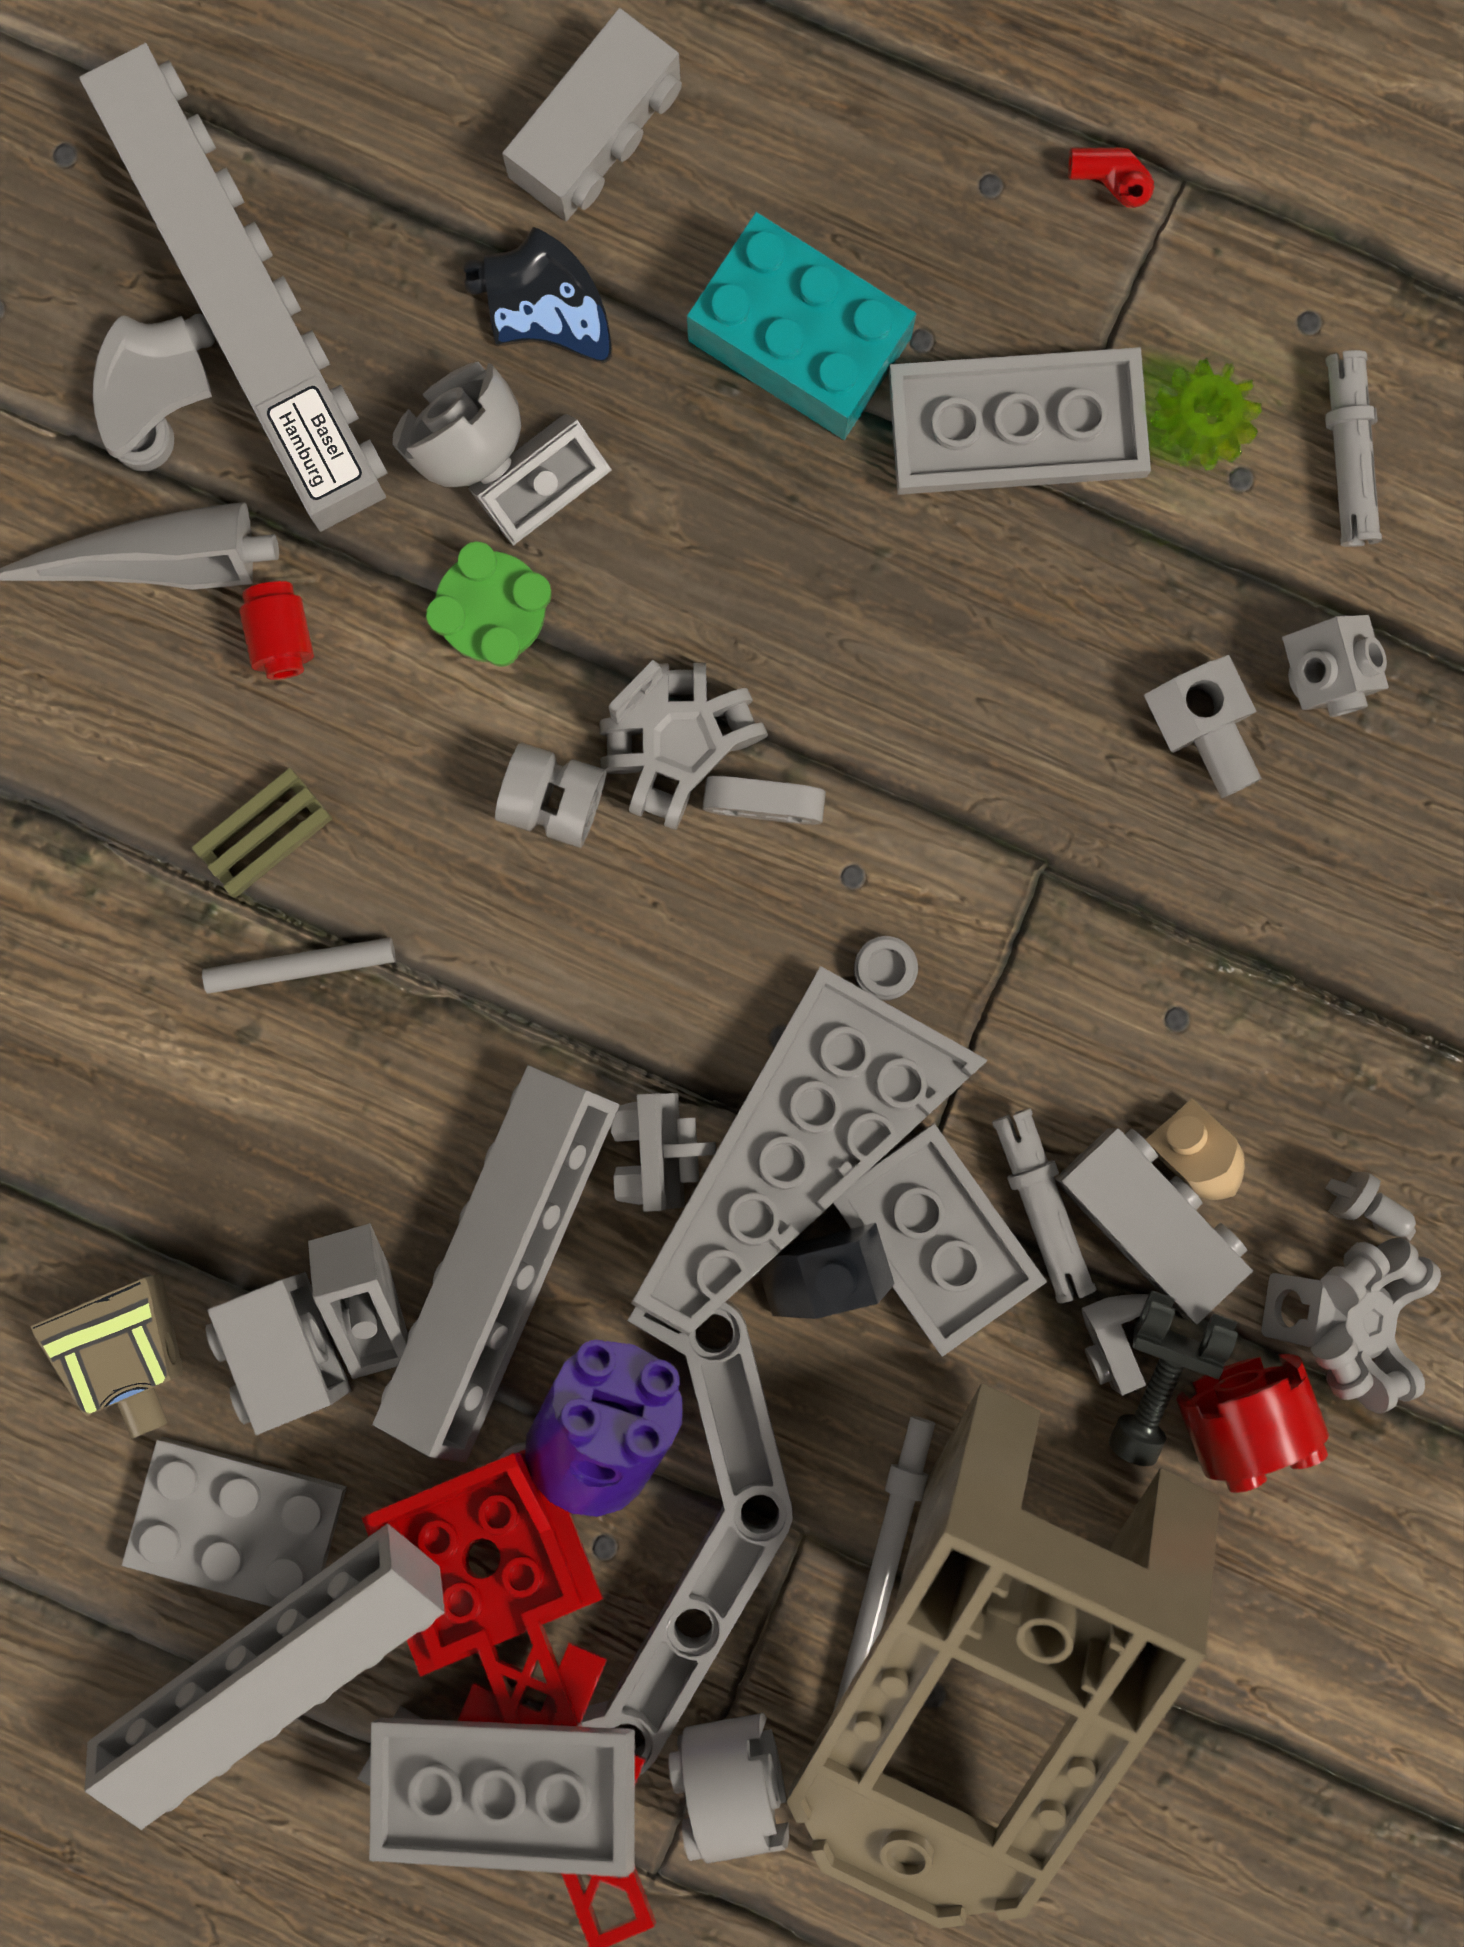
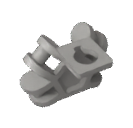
[600,660,768,830]
[1262,1238,1441,1414]

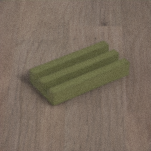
[191,768,333,898]

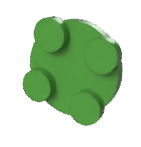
[426,542,552,667]

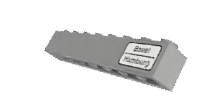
[79,43,388,532]

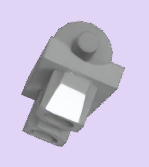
[611,1093,716,1211]

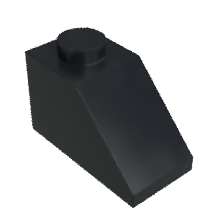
[759,1223,895,1319]

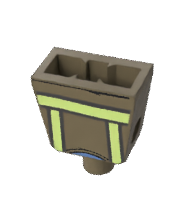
[30,1274,183,1439]

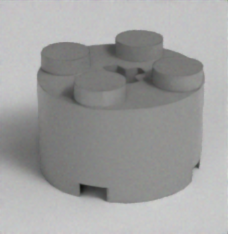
[669,1713,789,1864]

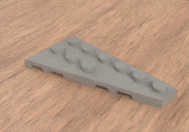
[631,966,988,1336]

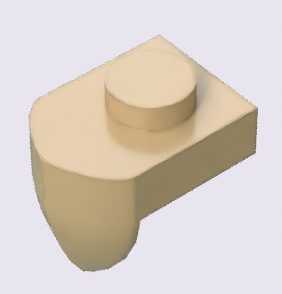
[1145,1099,1245,1200]

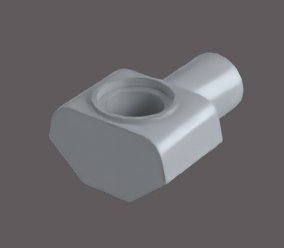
[1144,655,1262,798]

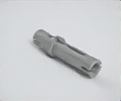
[1325,350,1382,547]
[992,1108,1097,1303]

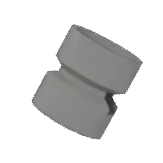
[495,742,606,848]

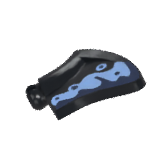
[463,227,612,363]

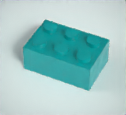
[687,212,917,440]

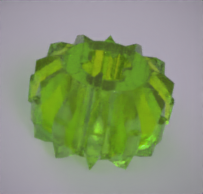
[1151,358,1262,471]

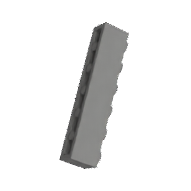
[372,1065,620,1462]
[84,1524,445,1830]

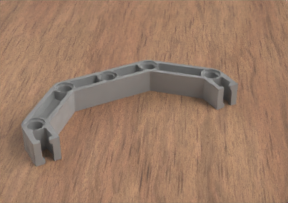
[357,1300,793,1786]

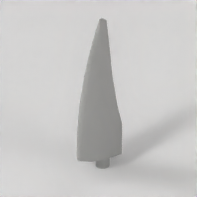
[0,502,279,590]

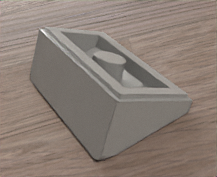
[469,414,612,546]

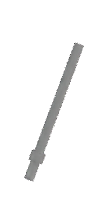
[833,1416,936,1712]

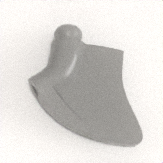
[93,313,215,458]

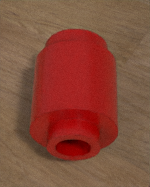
[239,581,314,680]

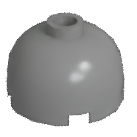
[393,362,521,487]

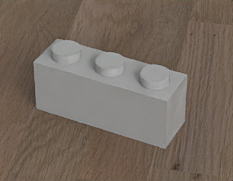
[503,8,682,222]
[1055,1128,1253,1325]

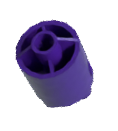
[525,1339,682,1517]

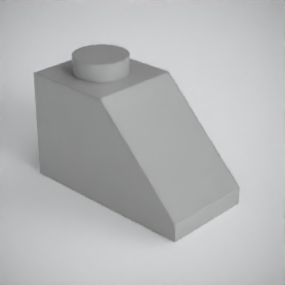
[308,1224,408,1379]

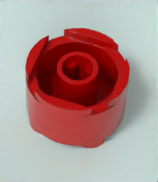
[1176,1354,1329,1493]

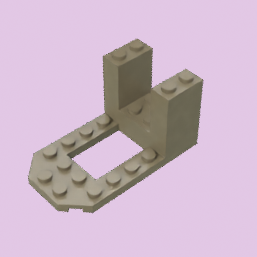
[786,1383,1220,1929]

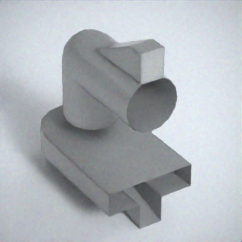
[1325,1171,1416,1242]

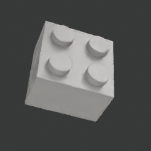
[206,1272,352,1435]

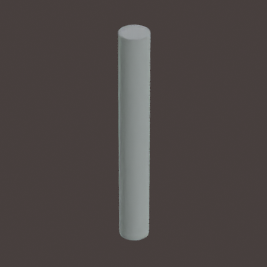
[202,937,396,994]

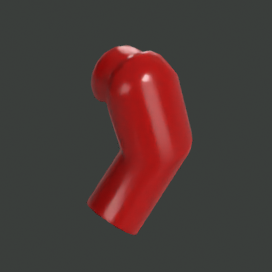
[1068,148,1154,208]

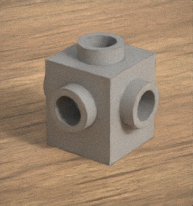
[1282,615,1389,717]

